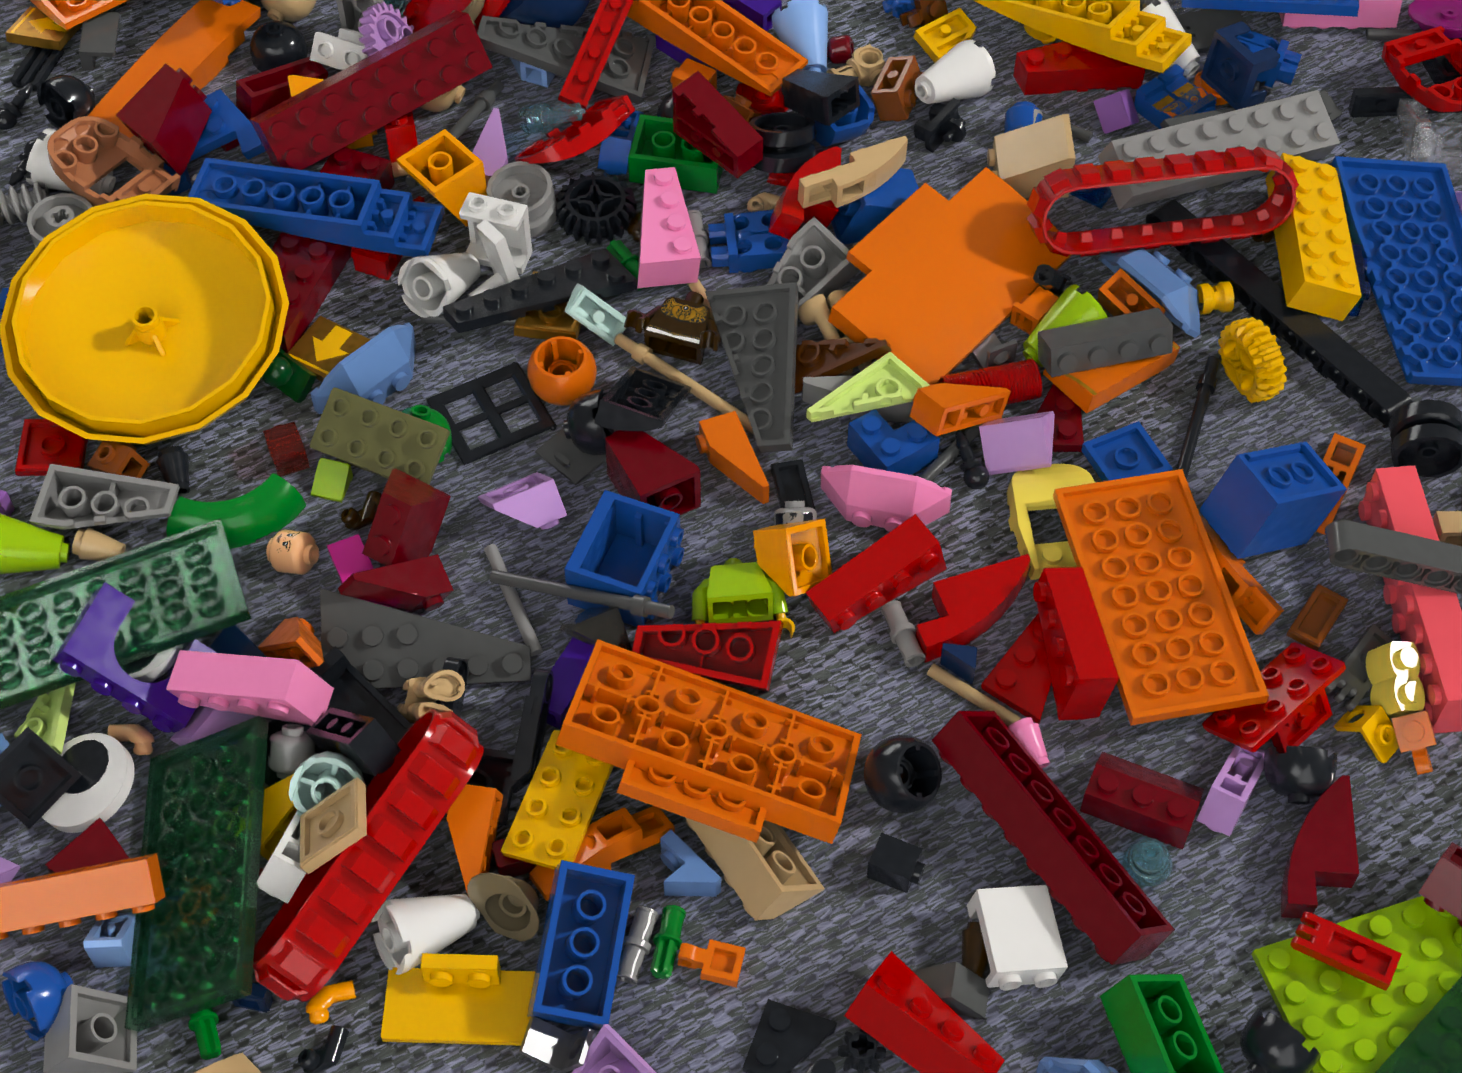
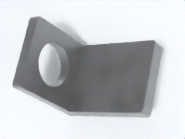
[970,333,1018,369]
[519,1016,594,1073]

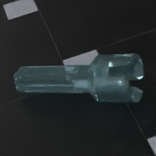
[519,103,586,134]

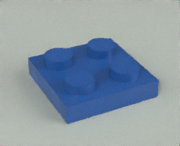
[1081,421,1173,482]

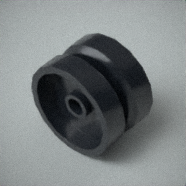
[750,112,815,173]
[1389,400,1462,478]

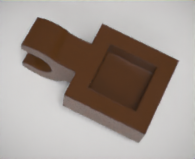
[899,0,948,28]

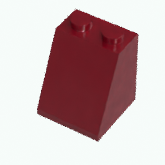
[116,63,212,176]
[605,430,701,515]
[362,468,451,566]

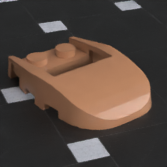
[47,116,181,207]

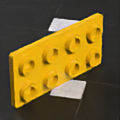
[501,730,614,869]
[381,953,536,1046]

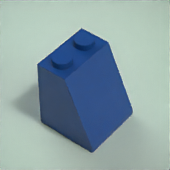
[831,168,919,245]

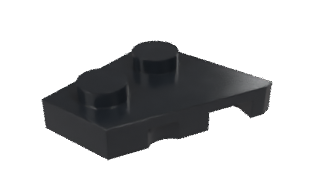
[743,999,837,1073]

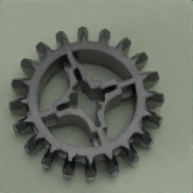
[555,172,637,246]

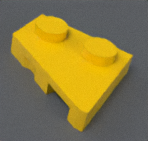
[913,8,977,63]

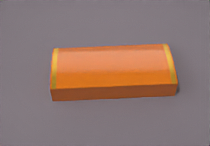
[1043,341,1180,413]

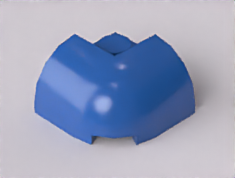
[814,85,875,147]

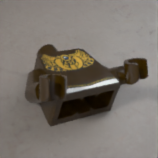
[624,291,721,365]

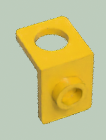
[1334,705,1399,763]

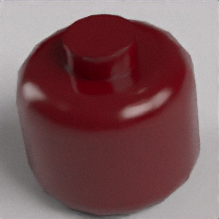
[827,35,854,64]

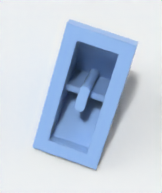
[83,912,138,968]

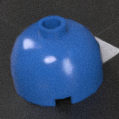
[2,962,74,1041]

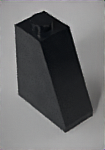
[782,69,860,126]

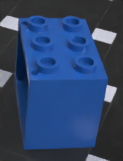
[1199,441,1347,559]
[564,490,684,627]

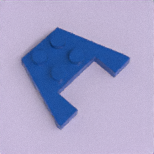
[164,89,266,196]

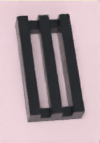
[10,46,64,91]

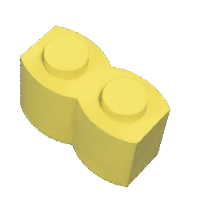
[1366,641,1425,719]

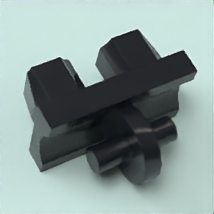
[914,98,967,153]

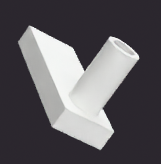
[468,219,520,297]

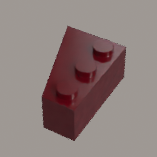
[672,71,763,178]

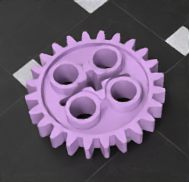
[358,2,414,57]

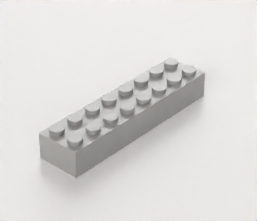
[1098,90,1340,211]

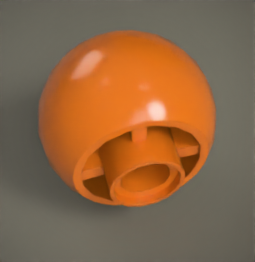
[527,336,597,406]

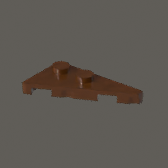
[795,338,892,394]

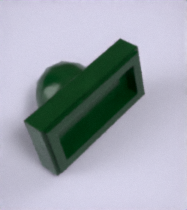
[261,349,318,403]

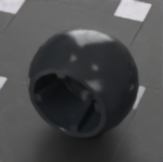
[864,735,942,814]

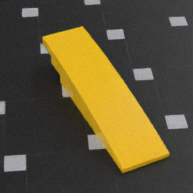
[973,0,1192,73]

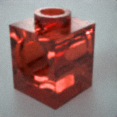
[263,421,310,477]

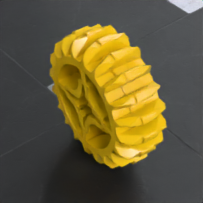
[1218,317,1287,403]

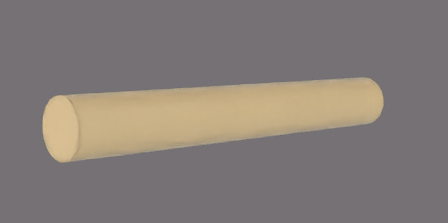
[927,663,1022,726]

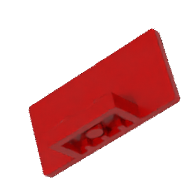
[1202,642,1346,753]

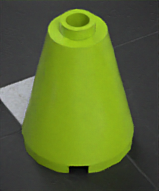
[1023,284,1108,367]
[0,513,70,575]

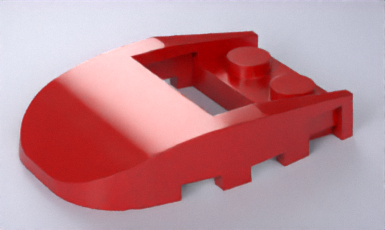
[1381,26,1462,112]
[514,95,635,164]

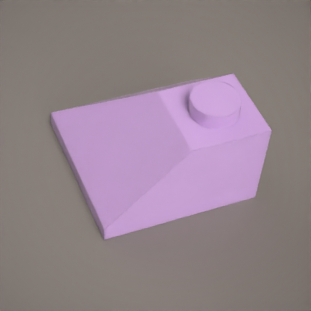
[478,472,567,530]

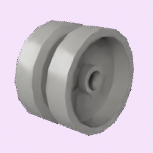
[486,161,557,238]
[26,193,92,248]

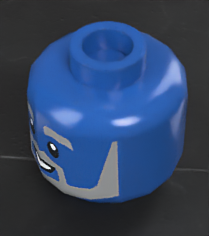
[1004,101,1043,133]

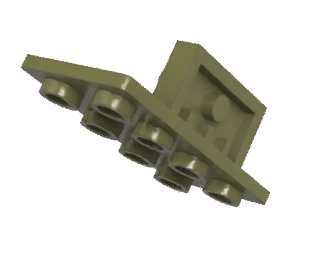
[309,387,450,485]

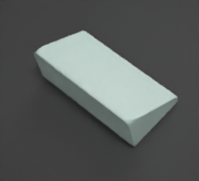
[564,283,626,346]

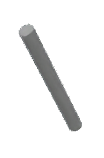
[484,544,543,657]

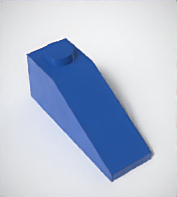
[597,111,644,175]

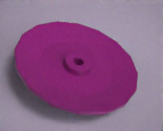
[1408,0,1462,38]

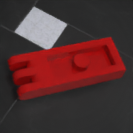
[1290,912,1402,991]

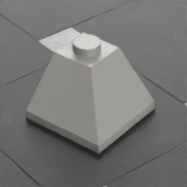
[43,984,138,1073]

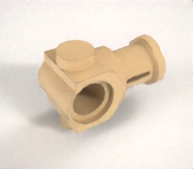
[826,44,885,87]

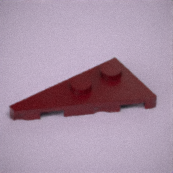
[1037,384,1084,452]

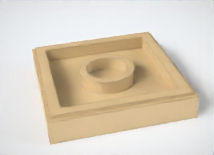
[300,777,367,874]

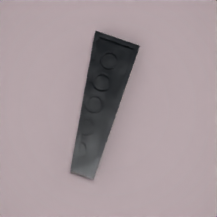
[443,248,637,333]

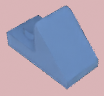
[660,830,721,897]

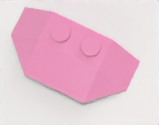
[821,465,952,532]

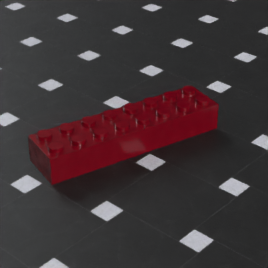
[250,10,493,170]
[271,147,395,353]
[932,711,1175,965]

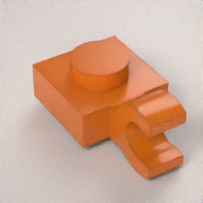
[1391,710,1437,775]
[677,939,746,988]

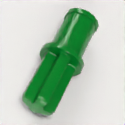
[606,240,644,291]
[650,905,686,979]
[184,984,221,1060]

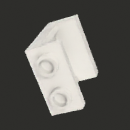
[310,27,368,70]
[459,192,532,274]
[967,885,1068,991]

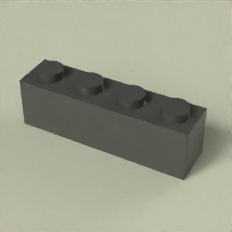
[1038,308,1173,377]

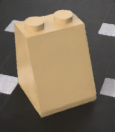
[987,114,1076,198]

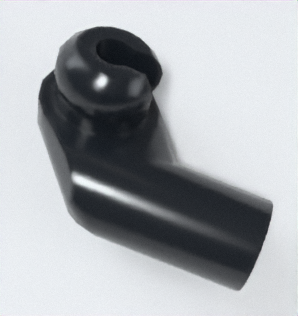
[298,1025,349,1073]

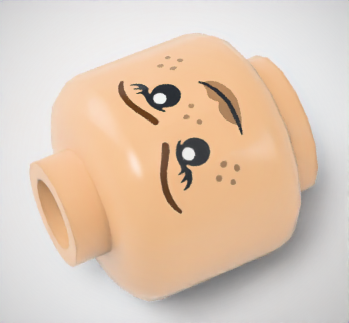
[266,530,319,575]

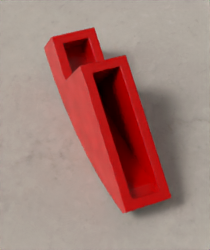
[769,146,842,240]
[915,554,1031,663]

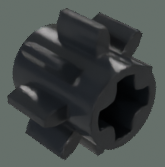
[838,1028,886,1073]

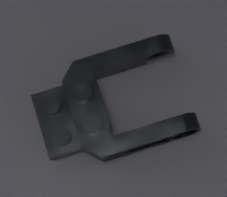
[436,657,554,826]

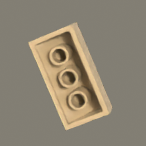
[685,817,825,921]

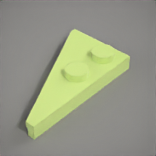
[806,352,930,422]
[14,664,77,754]

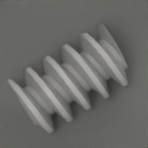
[0,182,50,226]

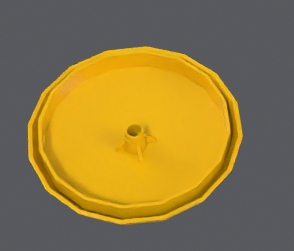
[0,194,289,445]

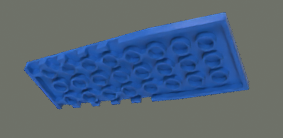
[1331,156,1462,386]

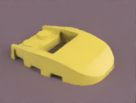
[1007,464,1095,580]

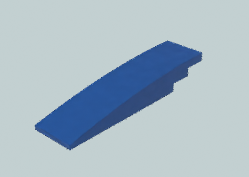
[187,158,444,257]

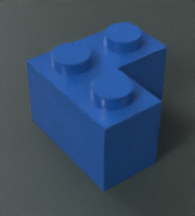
[847,409,940,475]

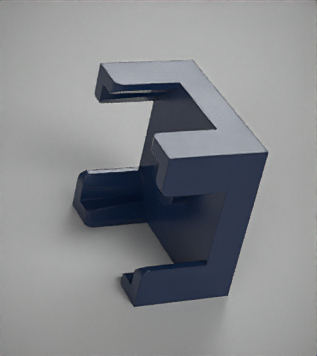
[1201,21,1280,110]

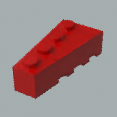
[1013,41,1145,95]
[806,514,947,633]
[1033,567,1119,721]
[632,620,783,692]
[844,951,1005,1073]

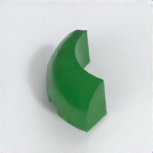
[166,473,306,550]

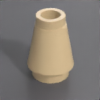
[72,527,126,563]

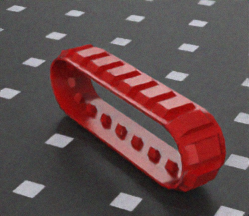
[1027,146,1299,257]
[249,709,484,1002]

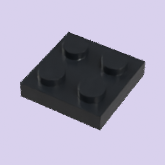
[0,727,82,829]

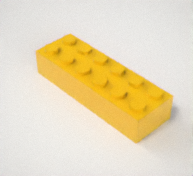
[1265,153,1362,321]

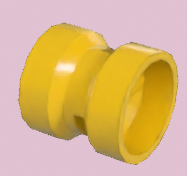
[1196,281,1234,315]

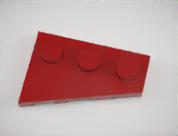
[981,613,1052,724]

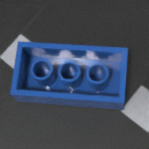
[527,860,635,1031]

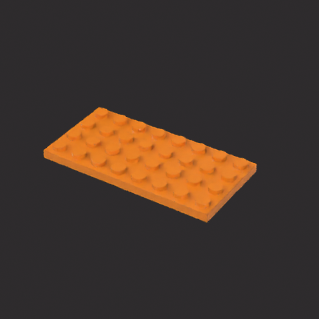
[1053,469,1269,726]

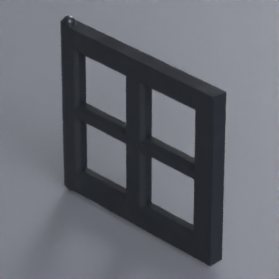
[427,362,557,465]

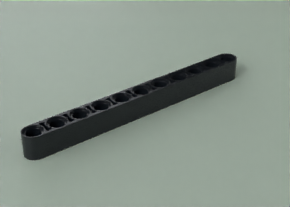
[1146,200,1413,428]

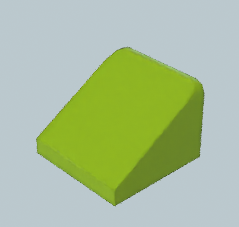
[311,458,353,503]

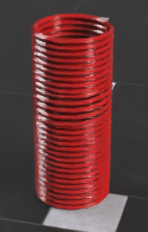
[939,358,1042,405]

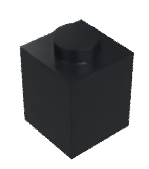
[867,833,926,893]

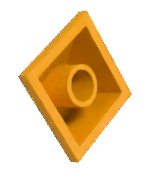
[753,518,832,597]

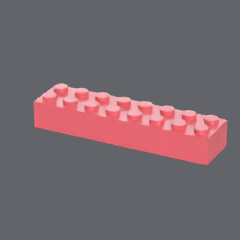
[1358,465,1462,734]

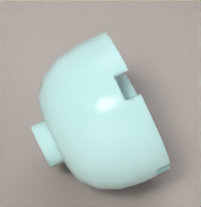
[289,751,365,817]

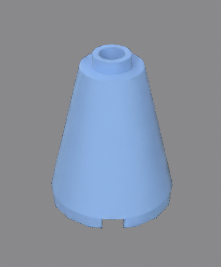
[772,0,828,73]

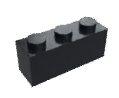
[306,707,401,776]

